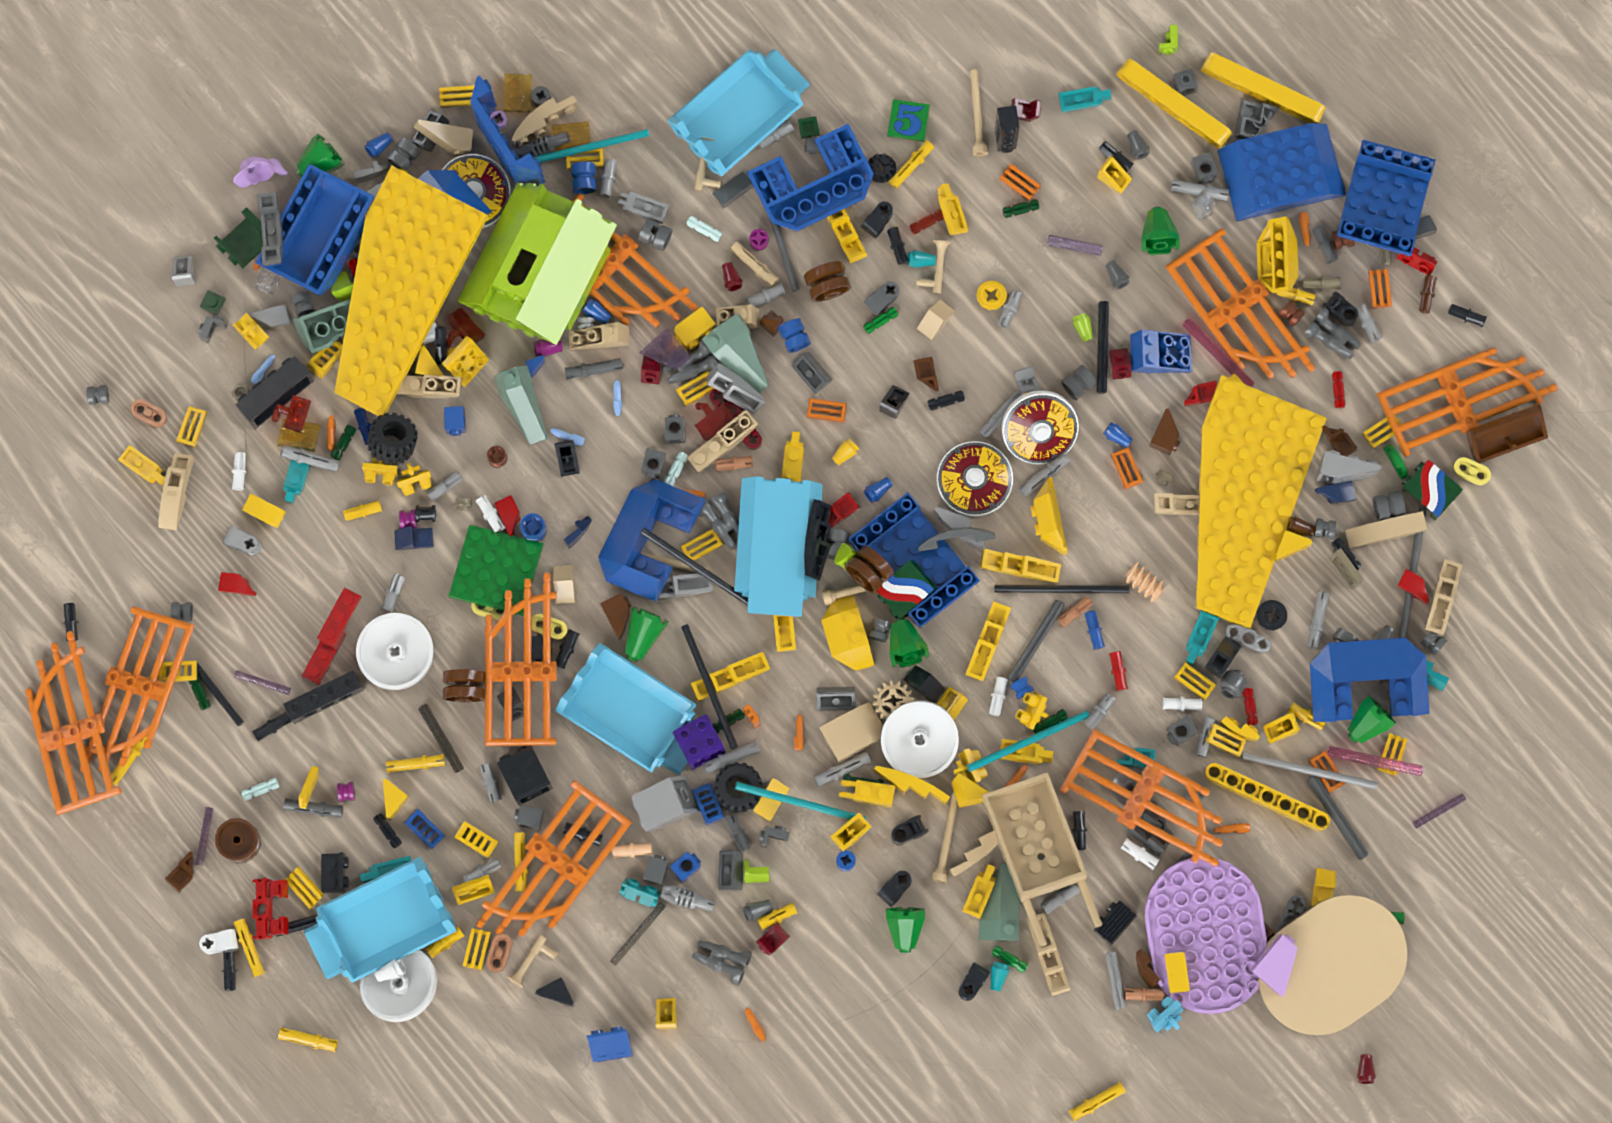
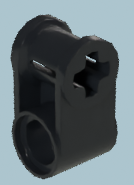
[860,201,893,239]
[1322,291,1358,327]
[891,814,929,845]
[877,870,912,907]
[959,962,990,1001]

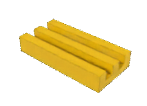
[439,85,475,108]
[566,148,604,170]
[676,371,715,407]
[176,406,208,448]
[1362,414,1401,449]
[680,528,723,561]
[1174,662,1216,701]
[1205,723,1247,757]
[1377,733,1408,776]
[299,766,319,809]
[285,867,324,909]
[452,875,495,905]
[462,928,491,971]

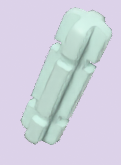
[687,216,722,242]
[664,451,688,486]
[241,778,279,801]

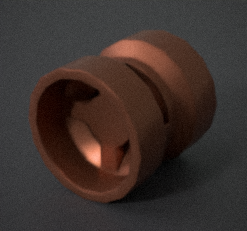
[1331,230,1355,250]
[1279,301,1305,327]
[487,445,507,468]

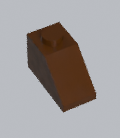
[1149,409,1180,455]
[600,593,632,640]

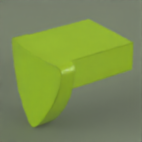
[331,271,353,301]
[834,543,857,570]
[743,859,770,883]

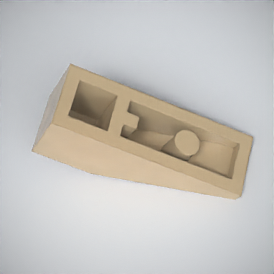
[414,119,473,156]

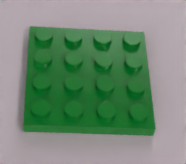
[448,525,543,616]

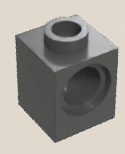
[1172,69,1198,96]
[1191,152,1218,184]
[665,414,685,444]
[641,448,666,479]
[1166,715,1198,746]
[514,805,544,830]
[643,855,669,886]

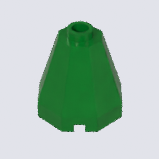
[296,134,345,178]
[1141,207,1180,255]
[889,618,929,668]
[1347,695,1396,743]
[886,907,925,953]

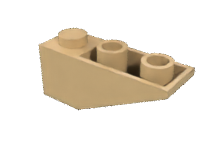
[569,322,630,351]

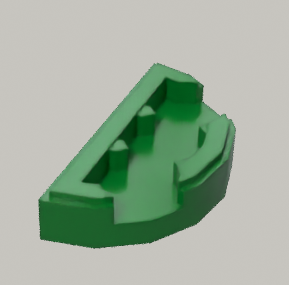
[1383,444,1408,480]

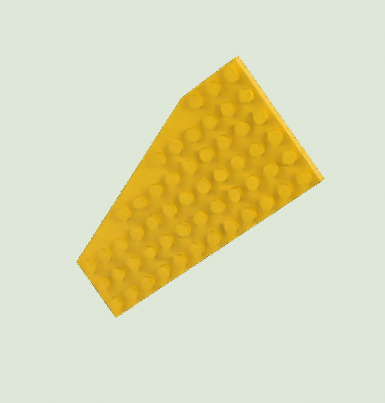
[334,166,489,416]
[1195,375,1327,629]

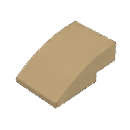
[819,702,883,763]

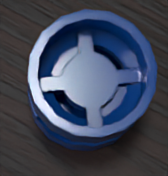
[571,162,597,194]
[778,318,811,353]
[520,513,547,542]

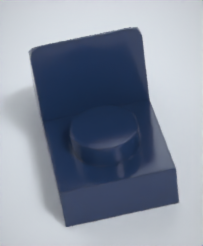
[394,526,434,550]

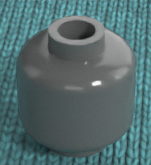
[1219,670,1247,699]

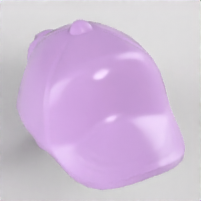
[233,156,288,188]

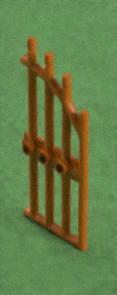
[572,193,699,328]
[1165,228,1315,380]
[1376,347,1558,458]
[485,573,557,746]
[80,606,195,772]
[25,631,122,816]
[1059,729,1224,867]
[476,780,632,937]

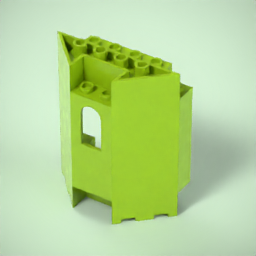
[457,182,617,345]

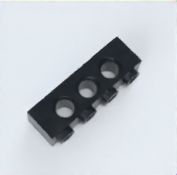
[994,105,1020,153]
[283,670,364,724]

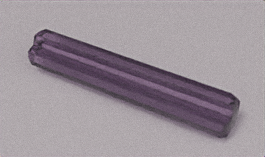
[1047,235,1103,256]

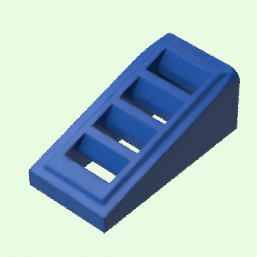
[692,783,725,826]
[403,809,445,850]

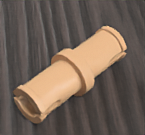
[612,842,653,858]

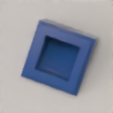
[525,355,545,378]

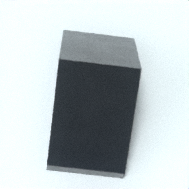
[879,385,910,419]
[554,440,580,477]
[904,665,946,703]
[535,978,575,1007]

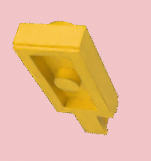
[937,183,969,236]
[782,431,804,482]
[118,445,165,486]
[1000,739,1054,765]
[962,864,996,919]

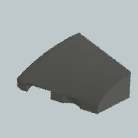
[1234,100,1279,139]
[1129,801,1173,856]

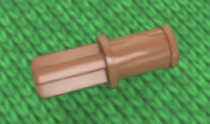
[715,456,753,471]
[1057,596,1093,628]
[1124,987,1164,1002]

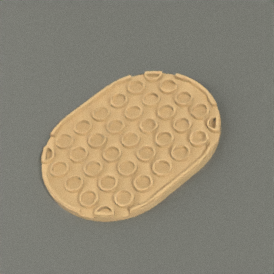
[1258,895,1407,1035]

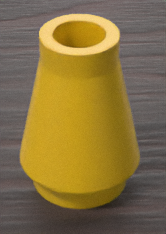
[831,438,859,466]

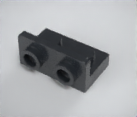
[321,852,349,893]

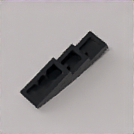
[804,499,831,581]

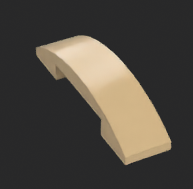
[1153,493,1200,515]

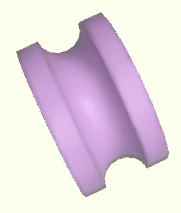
[490,110,507,129]

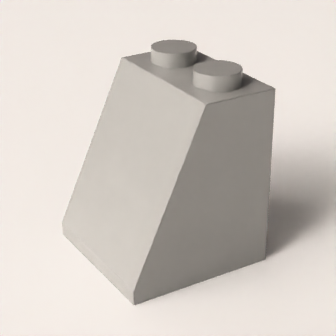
[631,776,700,832]

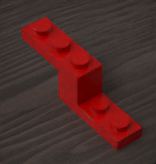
[301,587,362,685]

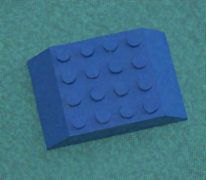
[1217,123,1346,222]
[255,164,375,296]

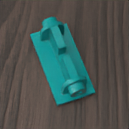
[619,878,661,908]

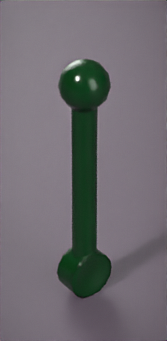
[843,774,884,784]

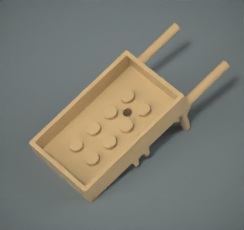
[983,772,1102,947]

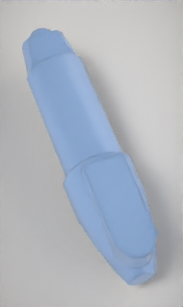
[250,354,275,384]
[613,380,622,416]
[550,428,585,446]

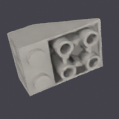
[1316,450,1382,485]

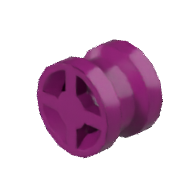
[749,229,768,251]
[399,509,417,529]
[337,781,355,802]

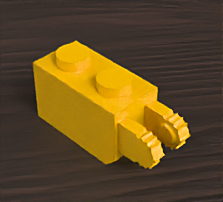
[667,307,716,354]
[839,780,895,808]

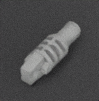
[661,885,715,912]

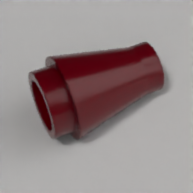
[722,262,743,291]
[1356,1054,1376,1084]

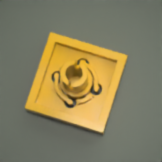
[442,336,489,388]

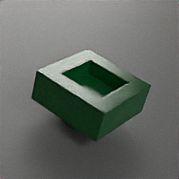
[798,116,820,139]
[199,290,226,316]

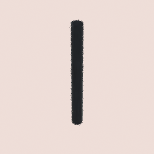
[197,662,244,727]

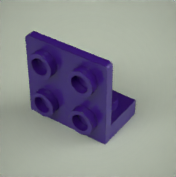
[673,714,726,770]

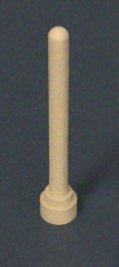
[970,68,988,156]
[822,581,884,606]
[931,792,958,883]

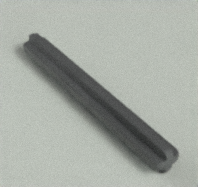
[1008,600,1065,683]
[1307,775,1368,860]

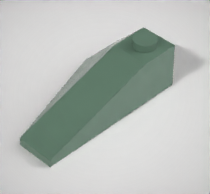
[494,366,548,444]

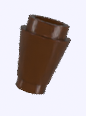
[1286,516,1316,537]

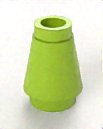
[1072,313,1094,342]

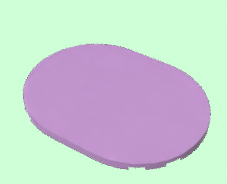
[1145,858,1267,1014]

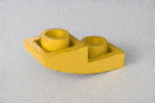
[242,493,286,528]
[1220,716,1260,742]

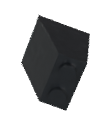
[497,746,553,806]

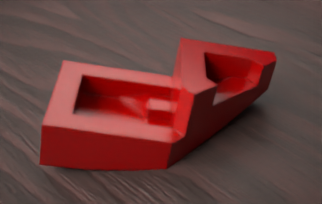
[1183,380,1217,406]
[829,492,860,528]
[494,495,521,536]
[1397,569,1429,604]
[218,572,257,596]

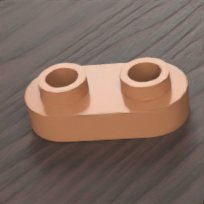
[130,399,167,428]
[486,934,512,973]

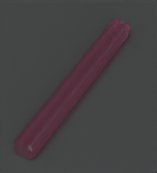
[1183,318,1255,387]
[1327,746,1424,776]

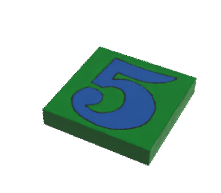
[887,99,930,142]

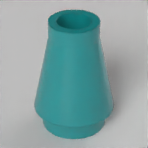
[907,250,936,268]
[990,961,1010,991]

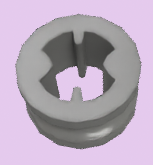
[578,317,595,330]

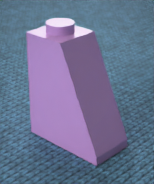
[1249,934,1298,997]

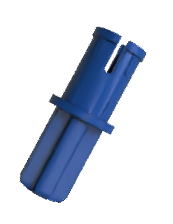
[1085,611,1105,650]

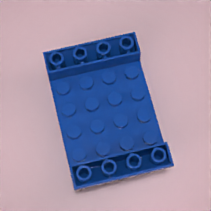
[470,76,545,186]
[1337,139,1436,256]
[848,492,980,628]

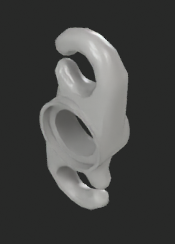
[1225,624,1271,653]

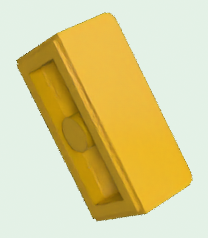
[937,687,968,720]
[753,778,790,822]
[1164,951,1190,993]

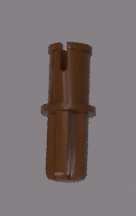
[1419,275,1437,314]

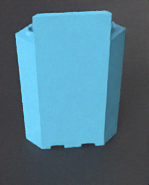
[667,49,810,176]
[734,476,823,617]
[555,643,697,776]
[304,856,456,983]

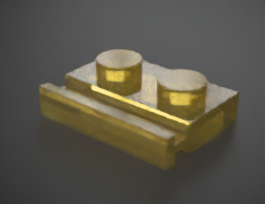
[503,73,532,112]
[551,121,591,152]
[277,419,321,452]

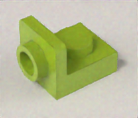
[1158,25,1178,55]

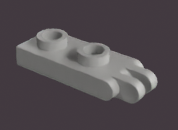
[616,191,669,224]

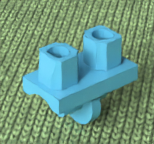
[1147,996,1184,1033]

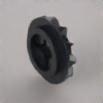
[868,153,896,183]
[1256,600,1288,631]

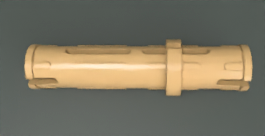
[730,241,779,287]

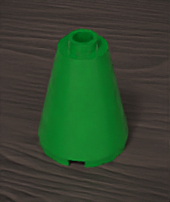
[624,606,669,662]

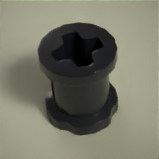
[415,505,436,522]

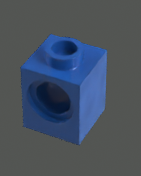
[444,406,466,436]
[670,852,701,883]

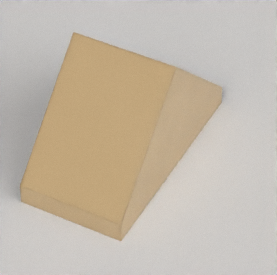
[917,300,955,341]
[553,565,575,604]

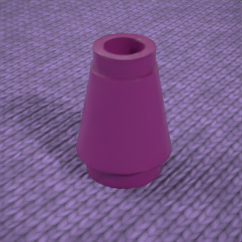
[534,339,562,357]

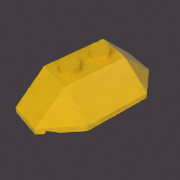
[1257,216,1299,294]
[1030,477,1068,555]
[821,595,874,671]

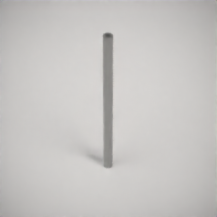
[1243,752,1378,789]

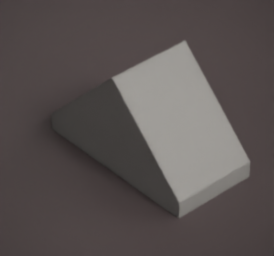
[172,255,196,287]

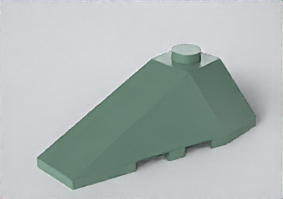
[292,299,351,354]
[702,313,769,393]
[979,863,1020,942]

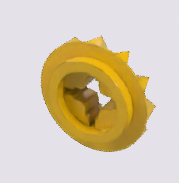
[977,280,1007,311]

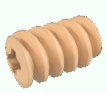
[1125,561,1167,603]

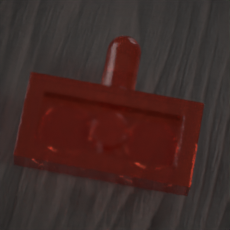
[445,307,485,349]
[271,395,311,433]
[694,402,736,441]

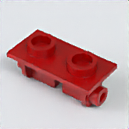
[1396,247,1438,275]

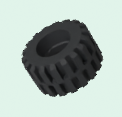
[367,413,418,465]
[714,762,763,813]

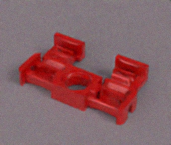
[252,878,288,940]

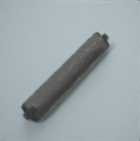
[418,704,464,773]

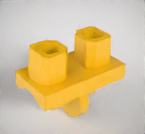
[233,313,270,351]
[362,458,399,485]
[397,462,431,496]
[1015,691,1049,729]
[953,748,988,784]

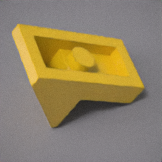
[1310,868,1336,907]

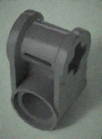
[864,281,899,317]

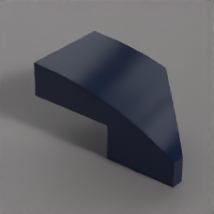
[1315,481,1357,504]
[564,515,592,549]

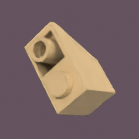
[716,304,760,329]

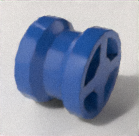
[1010,676,1034,699]
[836,850,856,871]

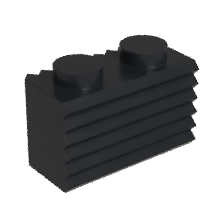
[1093,900,1137,946]

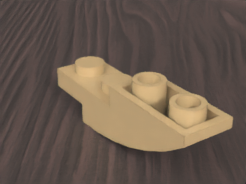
[512,95,578,147]
[396,375,462,398]
[687,410,758,473]
[158,453,194,531]

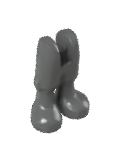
[1303,306,1361,359]
[662,339,717,384]
[698,491,739,550]
[692,940,752,986]

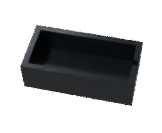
[235,356,314,430]

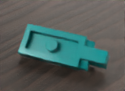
[1058,86,1112,113]
[283,459,311,504]
[1186,610,1219,665]
[359,856,412,883]

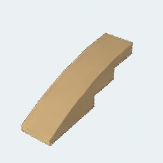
[1345,511,1428,549]
[1425,559,1463,635]
[950,831,999,878]
[1026,913,1070,996]

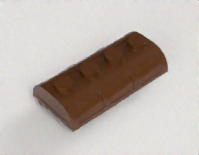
[1466,403,1548,463]

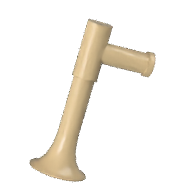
[694,137,721,191]
[917,240,952,294]
[506,935,559,988]

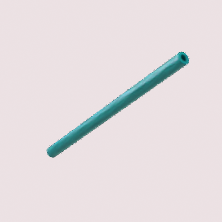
[532,129,650,163]
[967,710,1090,772]
[735,782,866,820]

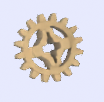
[873,681,914,719]

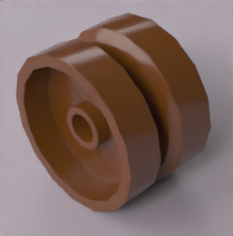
[804,261,851,302]
[844,545,894,594]
[443,669,485,703]
[215,818,261,863]

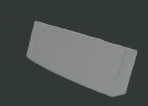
[707,363,765,414]
[935,506,986,550]
[657,573,713,601]

